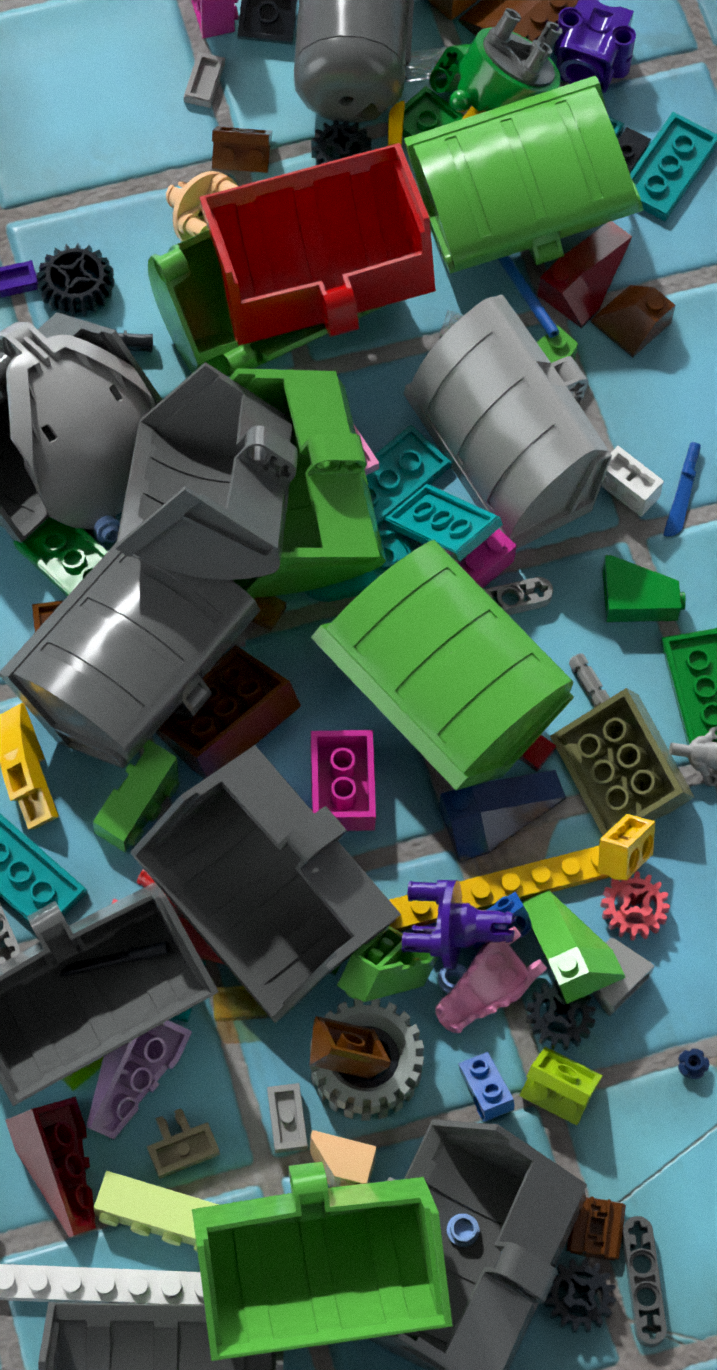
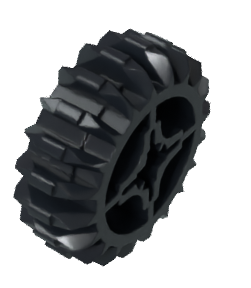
[36,243,115,317]

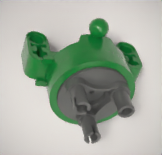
[429,8,563,112]

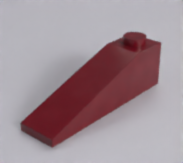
[537,221,632,328]
[5,1096,96,1237]

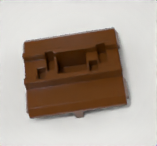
[566,1196,626,1261]

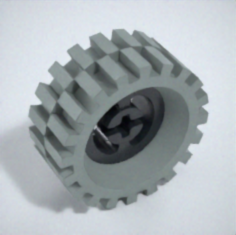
[310,999,424,1121]

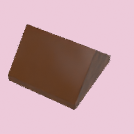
[310,1016,391,1079]

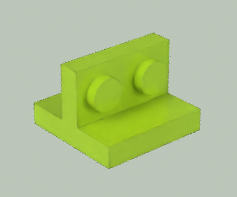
[519,1046,603,1126]

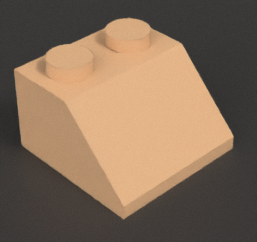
[310,1130,376,1188]

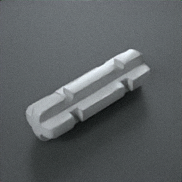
[569,653,610,707]

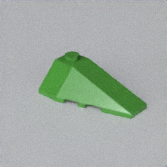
[522,890,626,1004]

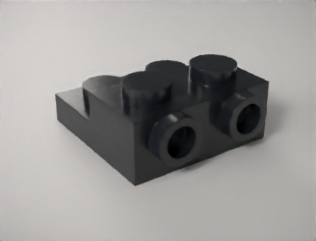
[237,0,299,45]

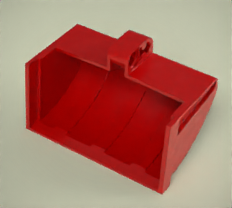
[199,143,436,346]

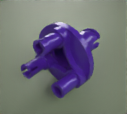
[402,880,515,970]

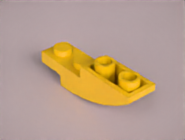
[0,703,59,829]

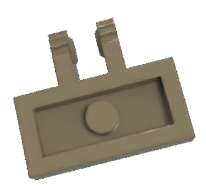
[147,1108,220,1179]

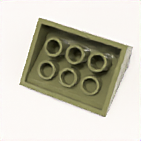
[550,688,695,836]

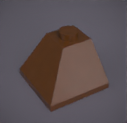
[591,285,676,358]

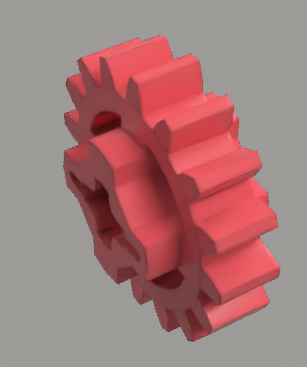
[600,871,670,941]

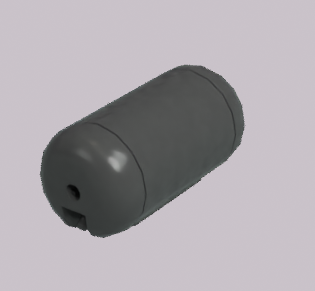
[294,0,414,123]

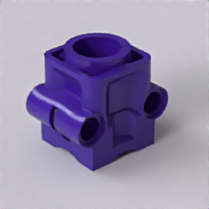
[554,0,636,93]

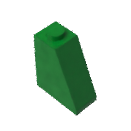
[602,555,686,622]

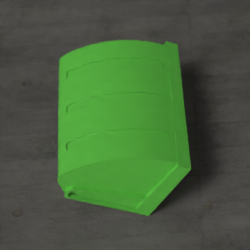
[404,76,643,274]
[229,368,386,599]
[311,540,574,790]
[192,1161,453,1361]

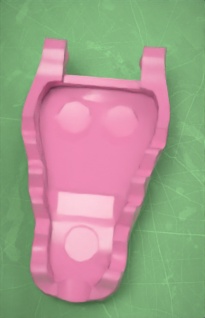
[435,927,547,1033]

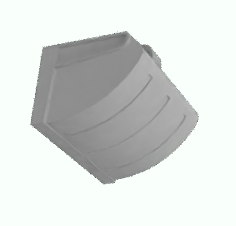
[404,295,612,549]

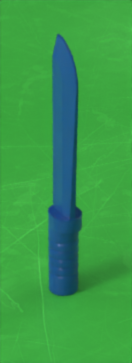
[663,442,701,537]

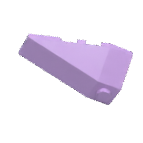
[86,1020,192,1139]

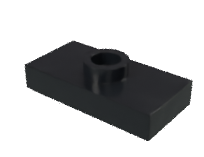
[618,127,651,173]

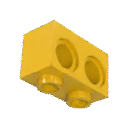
[598,814,655,881]

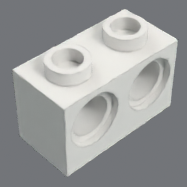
[601,446,664,517]

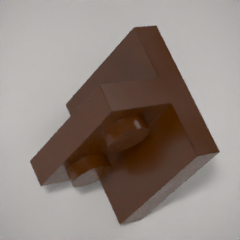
[212,126,273,173]

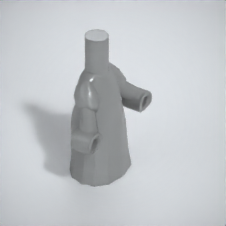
[669,726,717,787]

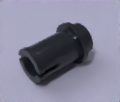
[118,330,153,353]

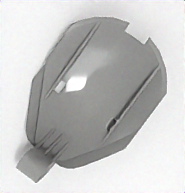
[0,322,155,530]

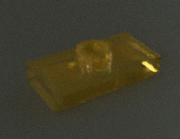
[213,986,270,1022]

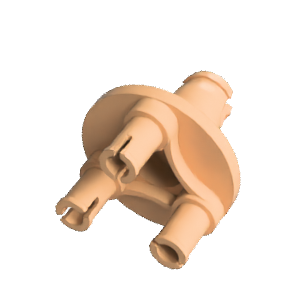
[166,171,238,242]

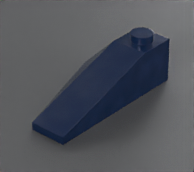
[439,770,566,863]

